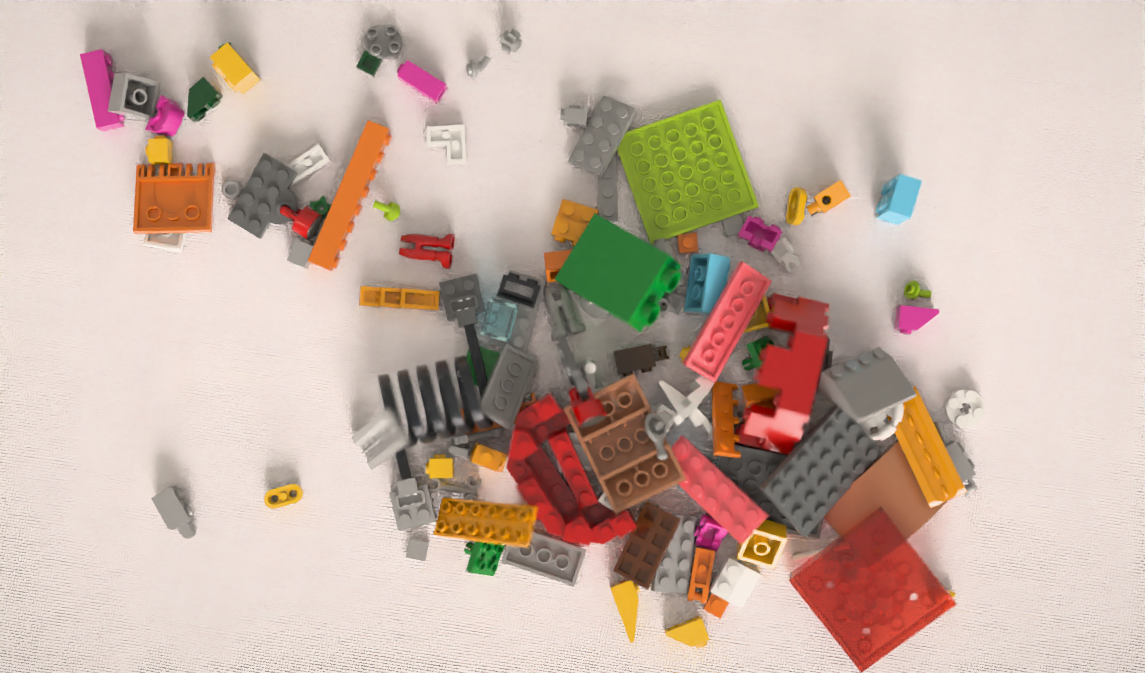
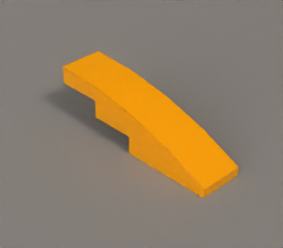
[359,286,440,310]

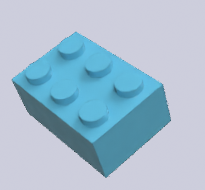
[875,174,922,225]
[684,253,731,315]

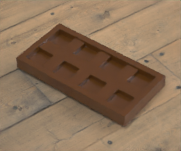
[613,501,681,589]

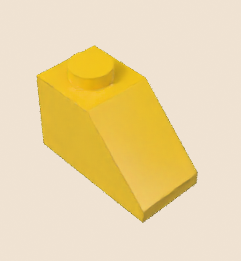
[664,616,710,648]

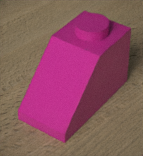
[894,305,939,334]

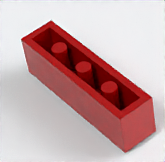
[548,427,598,510]

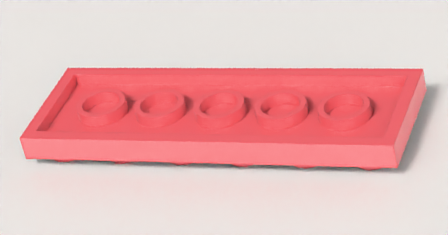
[682,261,772,383]
[671,435,768,544]

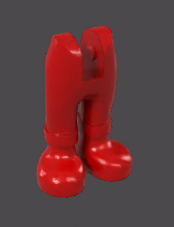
[399,233,455,269]

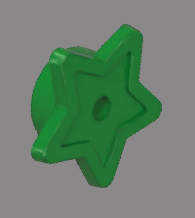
[310,196,331,219]

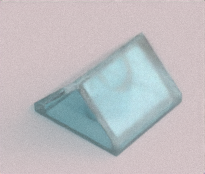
[479,297,519,343]

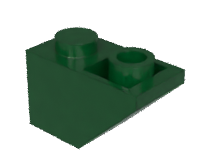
[187,77,223,123]

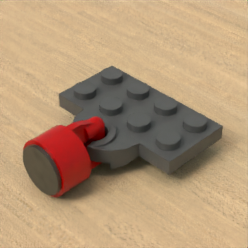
[227,153,322,239]
[556,334,606,427]

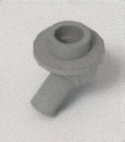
[466,55,491,79]

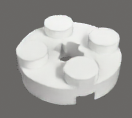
[945,389,985,428]

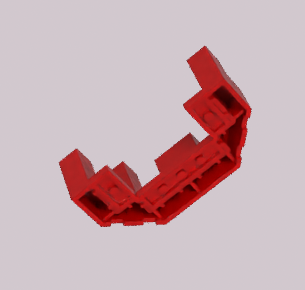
[734,293,829,455]
[506,391,637,546]

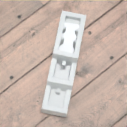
[673,375,714,426]
[657,380,713,440]

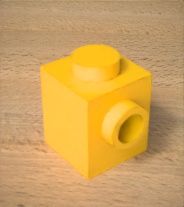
[146,136,173,165]
[426,454,454,478]

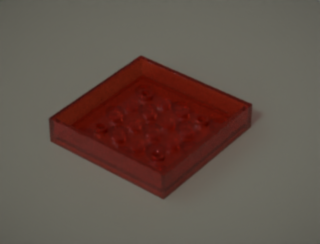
[788,507,957,673]

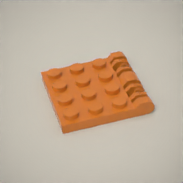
[133,162,216,234]

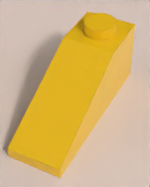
[610,579,640,643]

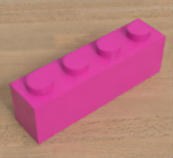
[80,49,126,132]

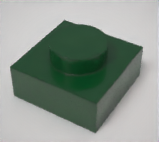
[356,50,383,77]

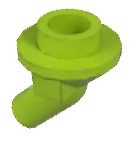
[373,200,400,221]
[904,281,932,300]

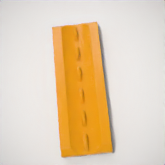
[887,386,967,508]
[433,498,537,547]

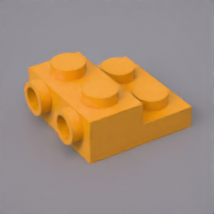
[551,199,599,246]

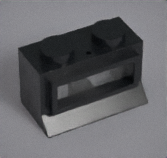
[496,272,541,309]

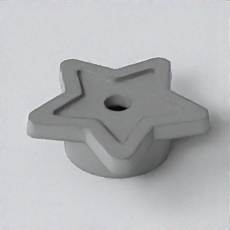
[658,295,675,318]

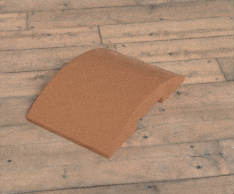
[564,374,686,514]
[824,439,947,568]

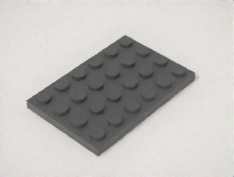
[760,404,881,538]
[705,444,824,539]

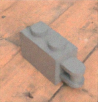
[945,441,978,497]

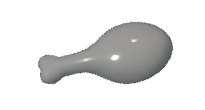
[644,412,668,460]

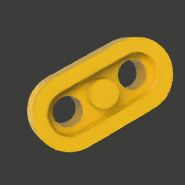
[786,187,807,226]
[264,484,303,509]

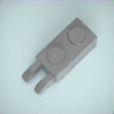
[151,486,197,539]

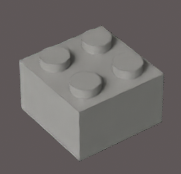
[108,73,160,121]

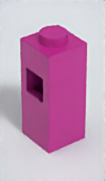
[397,60,447,104]

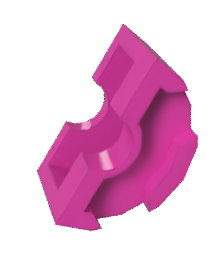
[145,95,185,137]
[738,216,783,253]
[694,514,728,552]

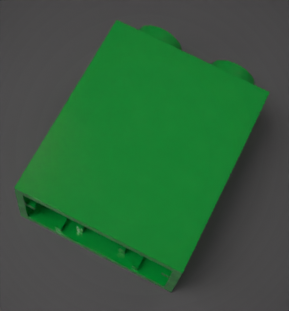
[554,214,681,332]

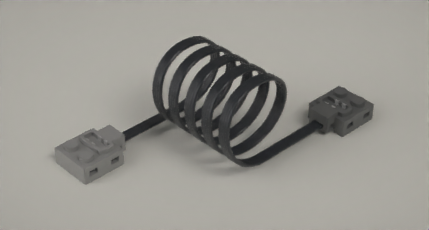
[378,274,494,531]

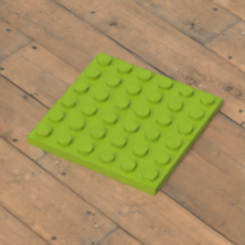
[617,99,759,245]

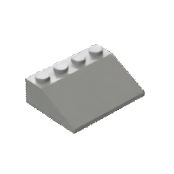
[818,347,916,423]

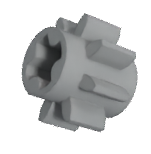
[499,29,523,54]

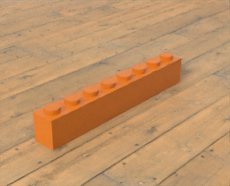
[308,120,392,271]

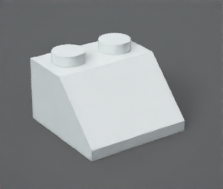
[709,556,761,608]

